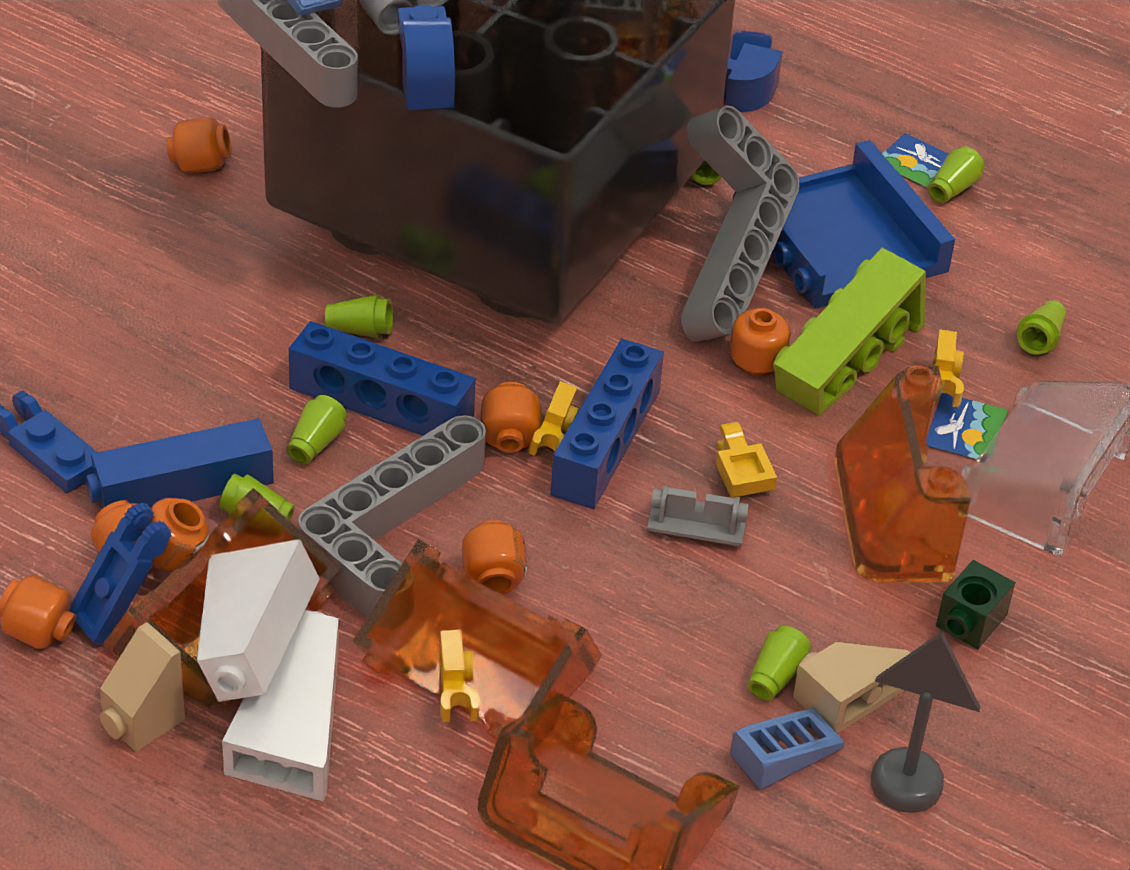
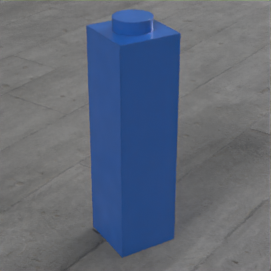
[85,418,274,509]

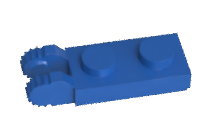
[0,391,98,493]
[70,502,172,644]

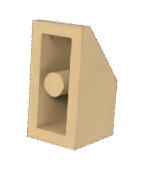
[100,622,185,752]
[793,642,910,734]

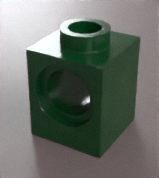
[936,560,1016,649]

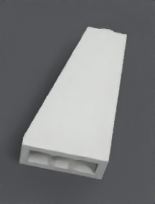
[197,539,320,702]
[222,610,339,801]

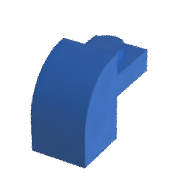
[398,5,455,110]
[690,43,783,113]

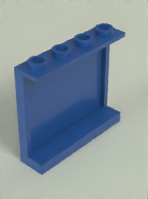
[733,140,955,309]

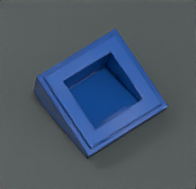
[730,30,772,60]

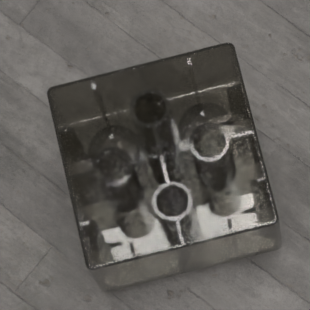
[260,0,735,325]

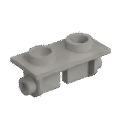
[647,485,749,547]

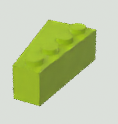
[773,247,926,416]

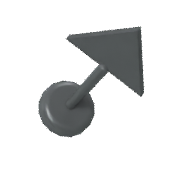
[871,631,981,813]

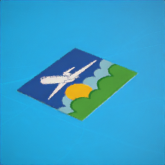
[882,133,949,188]
[924,393,1008,463]

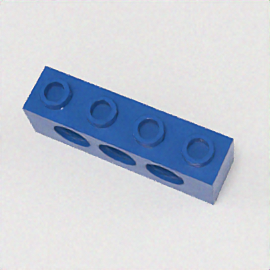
[288,321,476,436]
[550,338,664,509]

